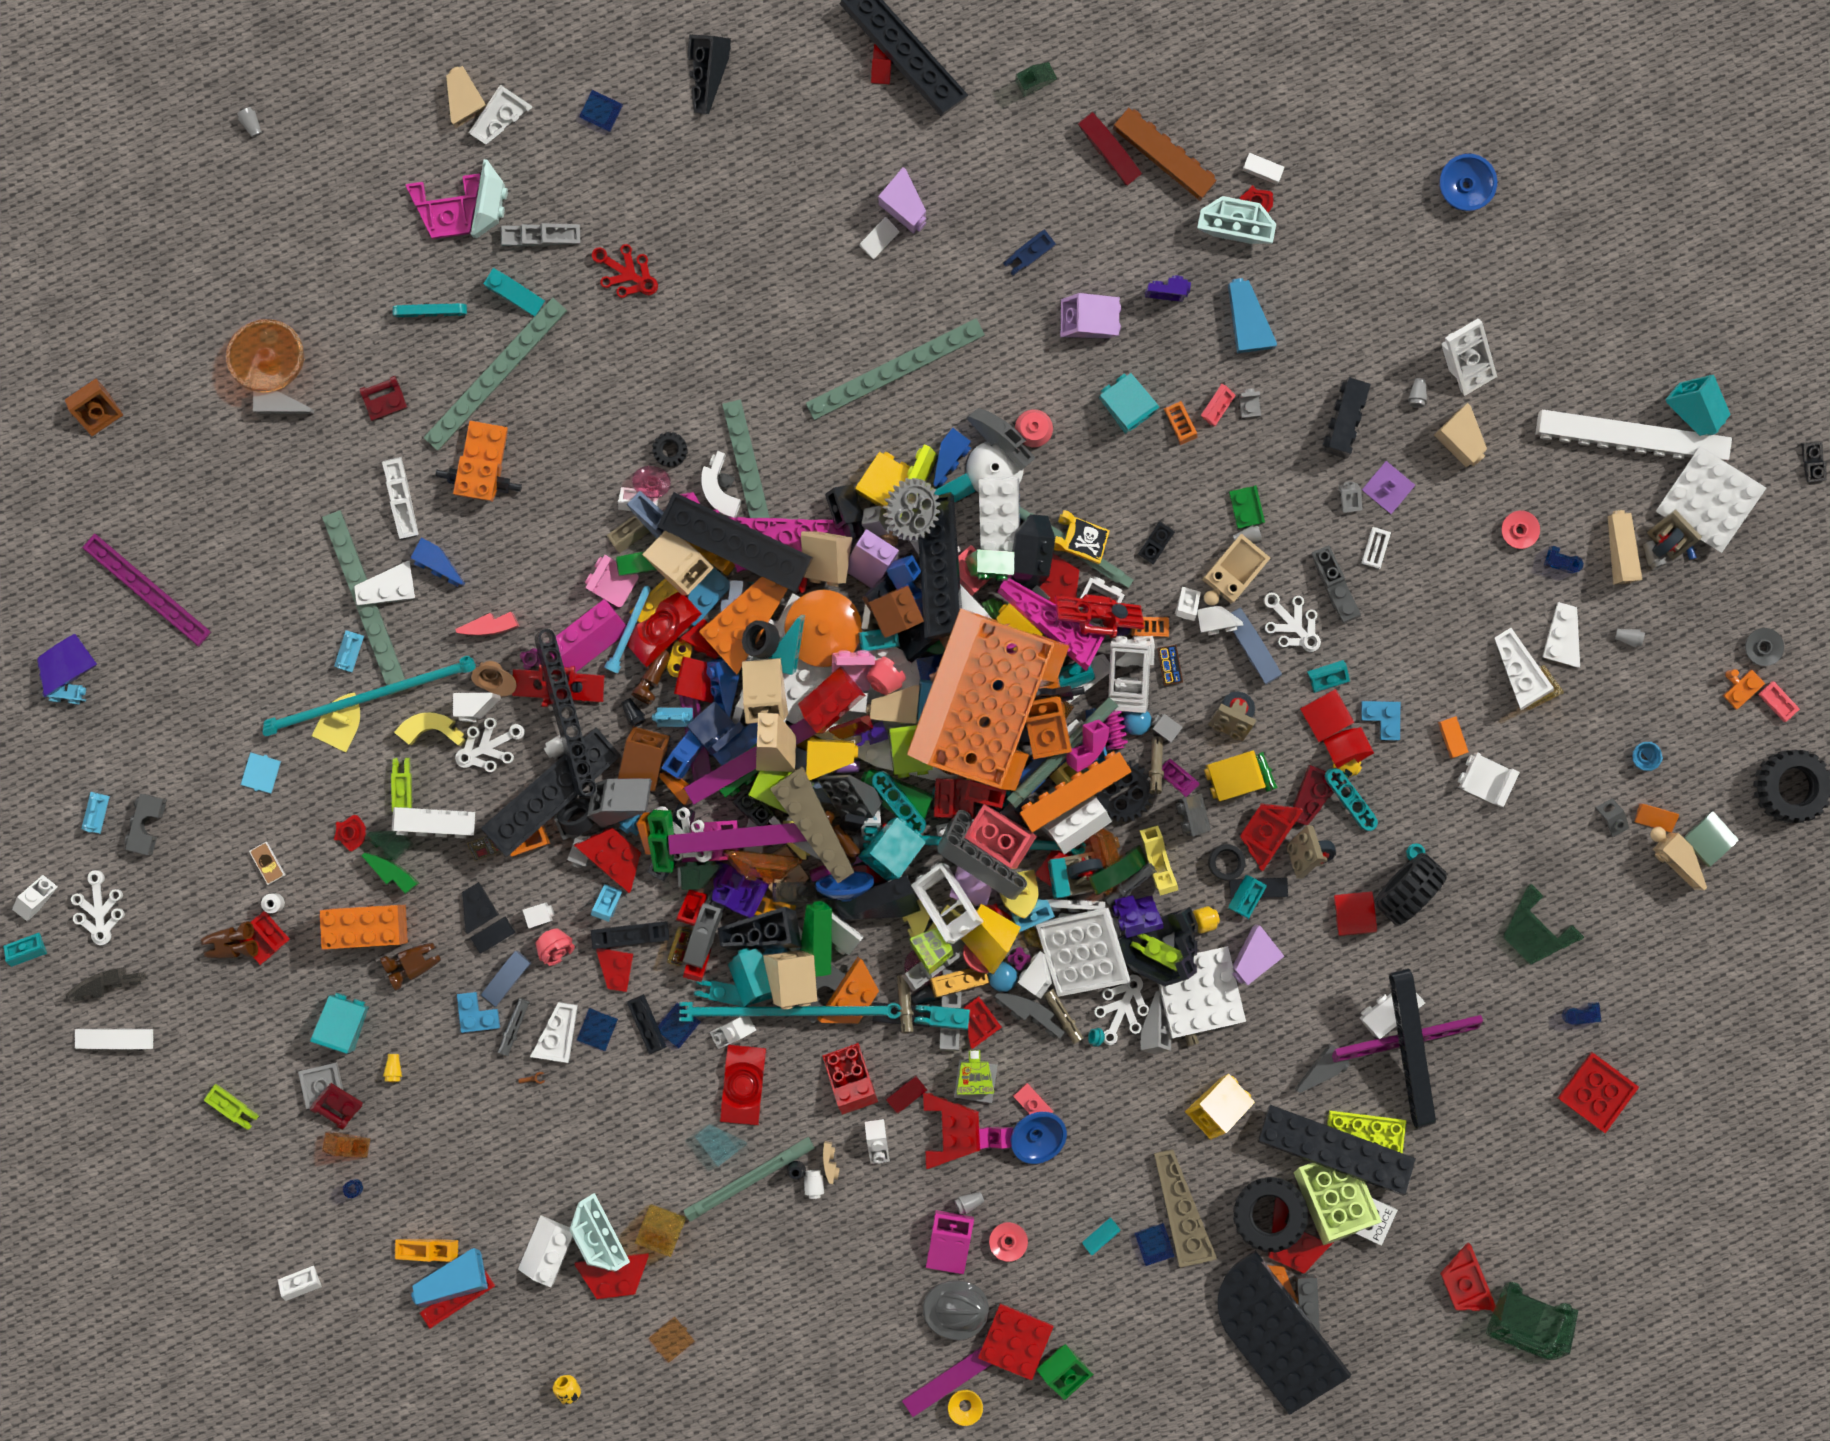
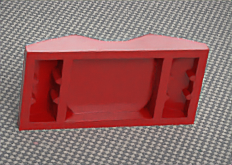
[627,592,702,667]
[720,1045,766,1125]

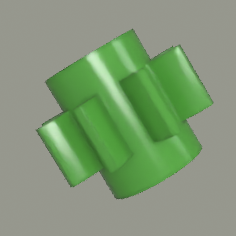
[982,598,1003,619]

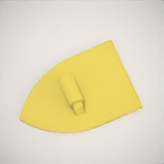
[312,693,360,752]
[1000,870,1038,919]

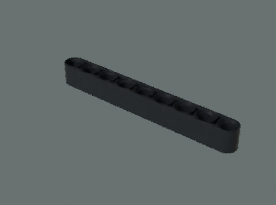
[535,629,596,797]
[1389,968,1436,1129]

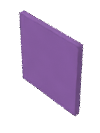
[1362,461,1415,514]

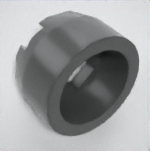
[718,473,735,488]

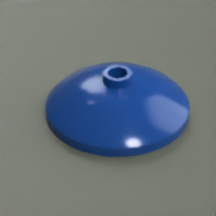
[1440,154,1497,211]
[816,871,874,902]
[1010,1112,1067,1164]

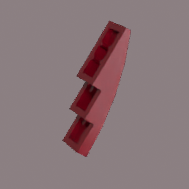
[1077,112,1142,186]

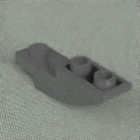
[966,408,1035,471]
[1311,545,1361,624]
[684,890,726,969]
[994,992,1065,1038]

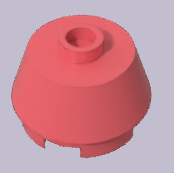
[1015,410,1053,447]
[867,656,906,695]
[536,928,575,966]

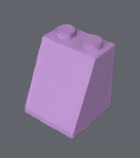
[878,167,926,234]
[1061,293,1121,338]
[847,529,899,588]
[950,847,999,906]
[1232,924,1284,985]

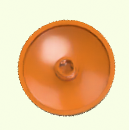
[785,590,862,667]

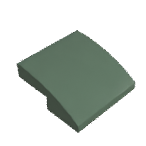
[1684,811,1739,867]

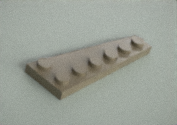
[770,766,854,883]
[1154,1149,1217,1268]

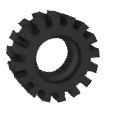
[652,432,688,468]

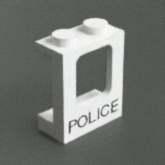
[1356,1198,1398,1246]

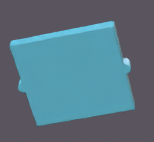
[241,752,281,793]

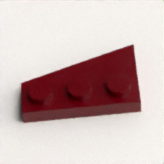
[1293,765,1342,826]

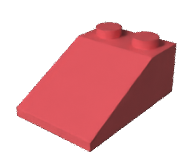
[965,804,1037,869]

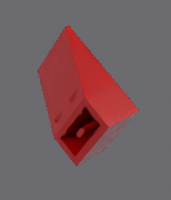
[822,1043,878,1115]

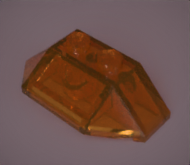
[1089,828,1123,896]
[723,849,802,882]

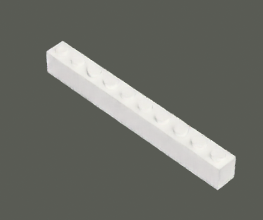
[1535,410,1732,462]

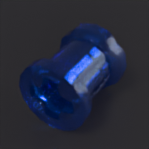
[343,1179,363,1198]

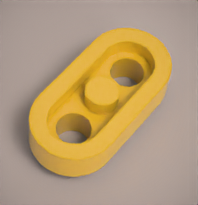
[667,641,692,678]

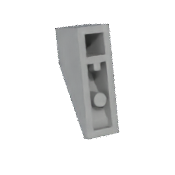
[253,385,314,414]
[1140,991,1171,1054]

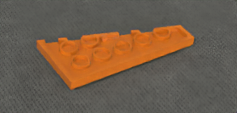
[699,577,788,675]

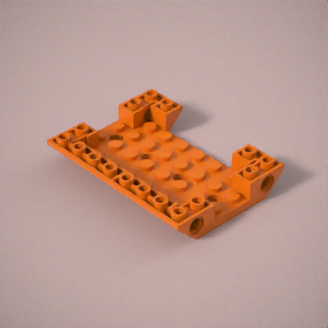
[907,608,1069,791]

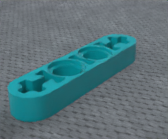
[393,303,467,318]
[1325,768,1378,831]
[872,771,926,834]

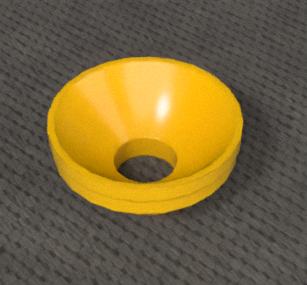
[948,1390,983,1426]

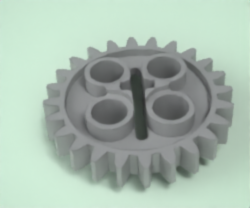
[883,478,941,541]

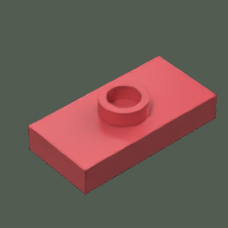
[1201,384,1236,427]
[1758,681,1800,722]
[1013,1083,1054,1114]

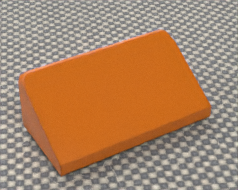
[1438,716,1469,758]
[1634,804,1679,833]

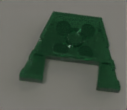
[1502,884,1584,965]

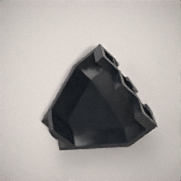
[1118,907,1198,987]

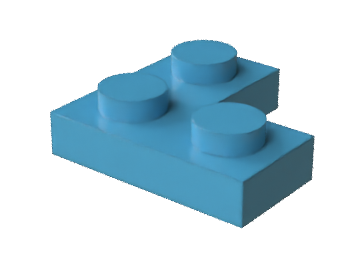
[1361,701,1401,740]
[457,992,500,1033]

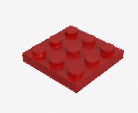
[1557,1052,1639,1134]
[978,1303,1054,1380]

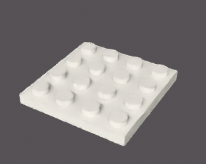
[1656,447,1766,553]
[1036,908,1130,997]
[1158,946,1246,1039]

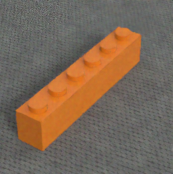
[1020,751,1132,833]

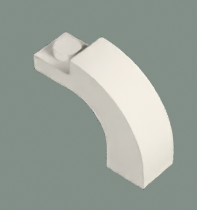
[702,451,741,518]

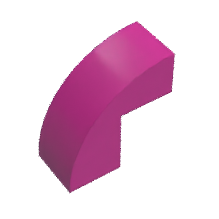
[1066,720,1109,772]
[979,1127,1013,1149]

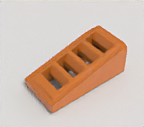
[1164,401,1198,445]
[1131,617,1169,637]
[659,771,692,806]

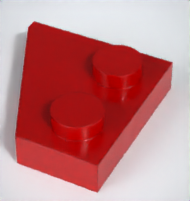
[678,619,720,659]
[596,948,634,992]
[964,996,1002,1049]

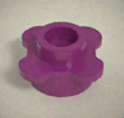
[520,648,541,670]
[1008,947,1031,970]

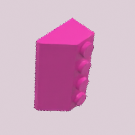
[549,599,626,676]

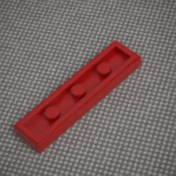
[420,1270,495,1329]

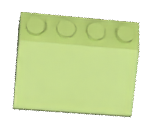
[1294,1163,1382,1245]

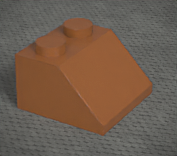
[65,378,123,436]
[868,586,924,638]

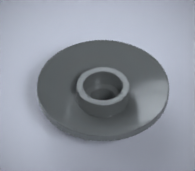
[1745,628,1784,666]

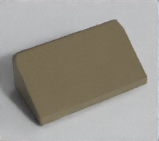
[606,515,650,554]

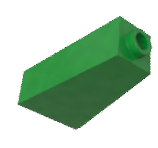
[861,768,934,830]
[800,901,832,977]

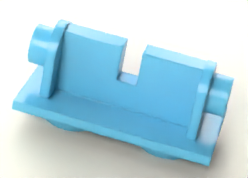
[334,630,364,672]
[47,684,86,704]
[652,708,693,727]
[81,792,110,834]

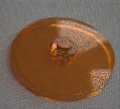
[226,319,304,392]

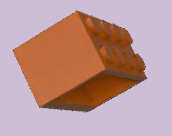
[320,904,408,949]

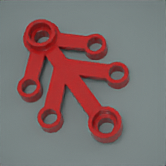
[592,244,658,298]

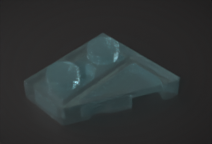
[694,1124,747,1167]

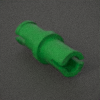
[1256,752,1278,792]

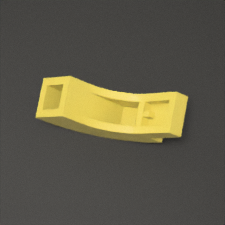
[394,713,466,746]
[1140,826,1178,895]

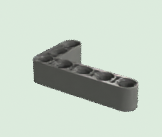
[937,810,1027,900]

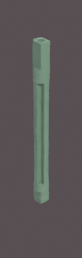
[1020,507,1134,589]
[1007,697,1118,808]
[684,1137,815,1222]

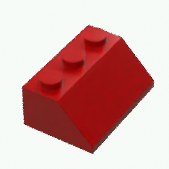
[798,666,866,733]

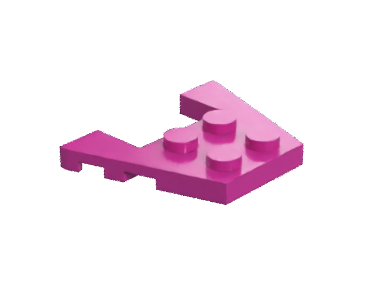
[406,174,481,239]

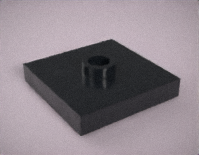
[898,616,940,663]

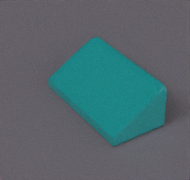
[934,473,975,503]
[1307,660,1350,693]
[1058,662,1095,689]
[1048,858,1071,900]
[1228,875,1267,919]
[3,932,47,967]
[1082,1218,1121,1255]

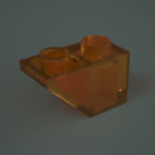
[322,1132,371,1158]

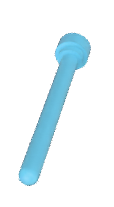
[604,586,650,673]

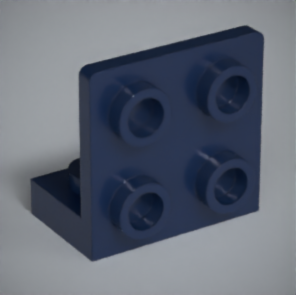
[687,702,744,755]

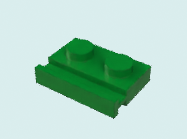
[1229,485,1265,529]

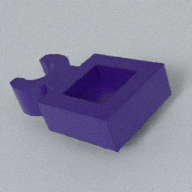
[853,721,889,746]

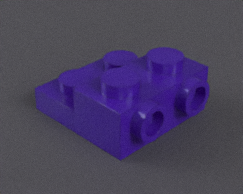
[1145,275,1191,302]
[1112,895,1163,938]

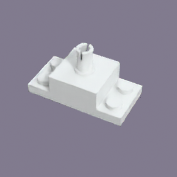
[1441,319,1497,396]

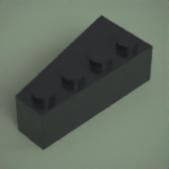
[1322,377,1371,459]
[718,907,802,950]

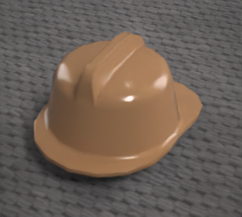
[471,661,517,696]

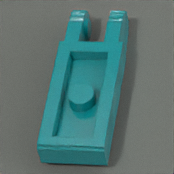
[694,980,743,1006]
[914,1005,970,1030]

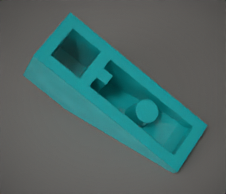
[483,268,545,317]
[769,615,805,675]

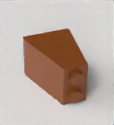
[618,727,671,792]

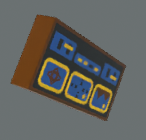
[1157,645,1183,686]

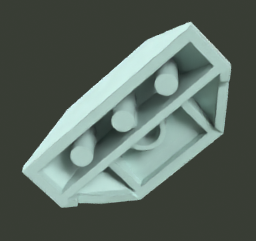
[471,159,508,238]
[1197,196,1276,244]
[569,1193,630,1271]

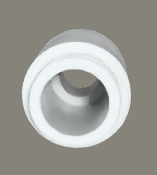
[1114,677,1142,694]
[544,735,565,760]
[261,893,285,913]
[804,1170,824,1199]

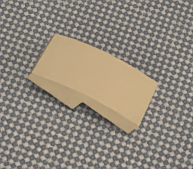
[823,1141,840,1184]

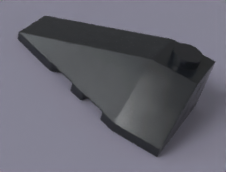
[688,34,731,114]
[835,874,921,920]

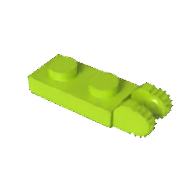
[391,758,412,812]
[1130,933,1183,972]
[204,1084,259,1130]

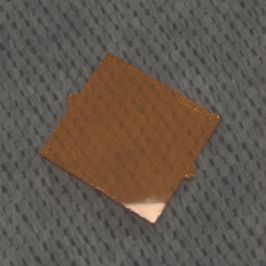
[649,1317,695,1363]

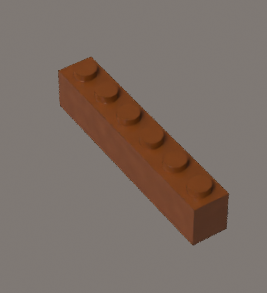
[1113,107,1217,201]

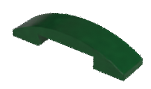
[1088,845,1148,895]

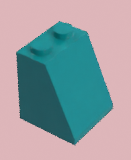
[1099,373,1160,435]
[1665,374,1731,436]
[858,818,926,881]
[728,948,772,1007]
[310,993,369,1054]

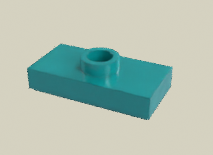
[858,630,900,651]

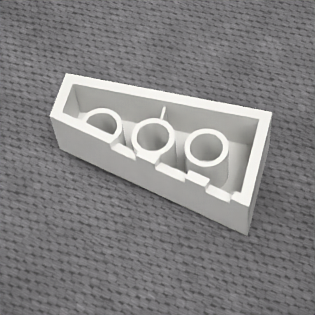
[392,807,475,839]

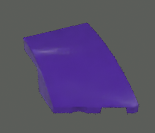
[37,634,97,698]
[712,861,769,918]

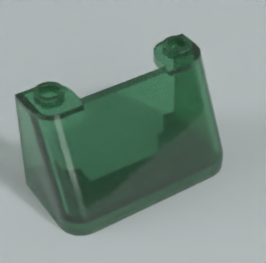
[1486,1282,1579,1360]

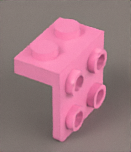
[585,555,639,607]
[832,650,875,691]

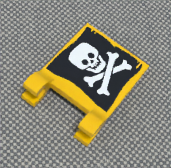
[1054,510,1110,564]

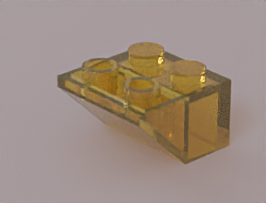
[635,1204,687,1257]

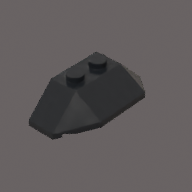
[1012,514,1055,591]

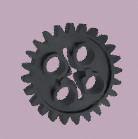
[1096,760,1154,822]

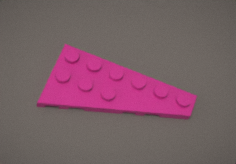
[730,517,845,572]
[997,578,1105,671]

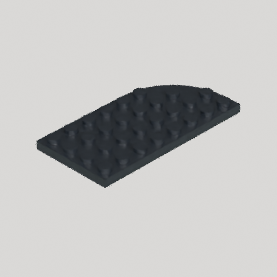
[1217,1250,1351,1415]

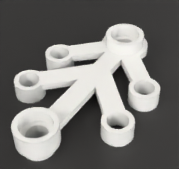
[1263,593,1321,652]
[455,718,525,772]
[654,806,713,862]
[71,870,125,945]
[1094,975,1149,1045]

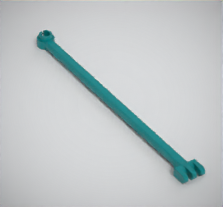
[262,656,476,736]
[863,827,1086,855]
[679,1002,902,1022]

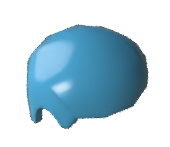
[1121,711,1152,736]
[1632,742,1663,771]
[987,962,1018,992]

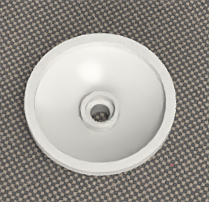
[966,442,1023,492]

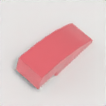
[455,612,520,636]

